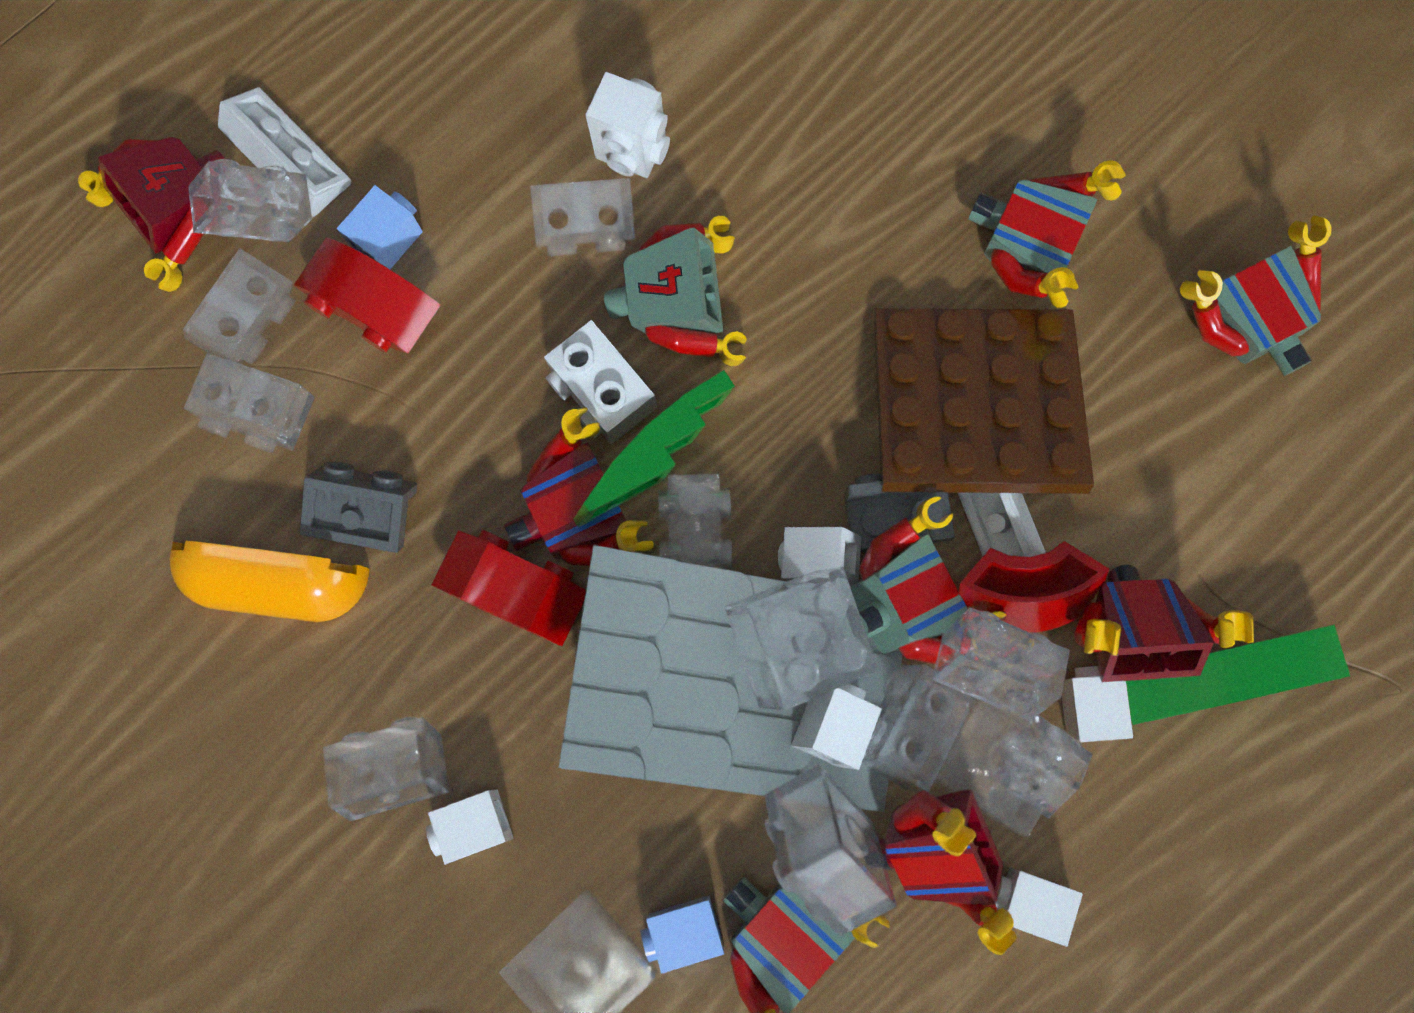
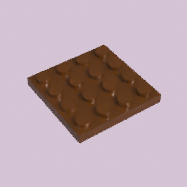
[874,308,1094,494]

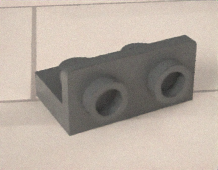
[300,462,417,553]
[844,474,955,552]

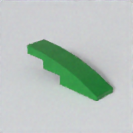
[573,370,735,528]
[1126,625,1350,725]

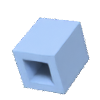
[336,185,423,269]
[640,895,725,974]

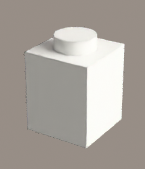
[778,527,861,587]
[1060,666,1133,743]
[791,681,882,770]
[426,789,514,864]
[996,867,1083,947]

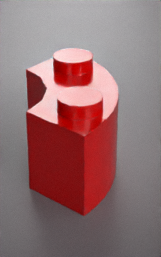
[294,237,440,354]
[431,530,586,647]
[958,541,1109,634]

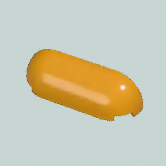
[169,541,370,622]

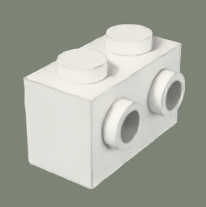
[586,72,670,179]
[544,320,657,445]

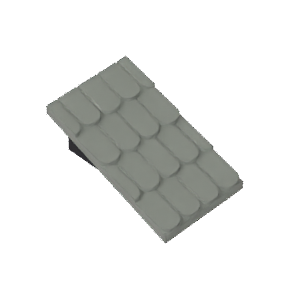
[559,545,902,812]

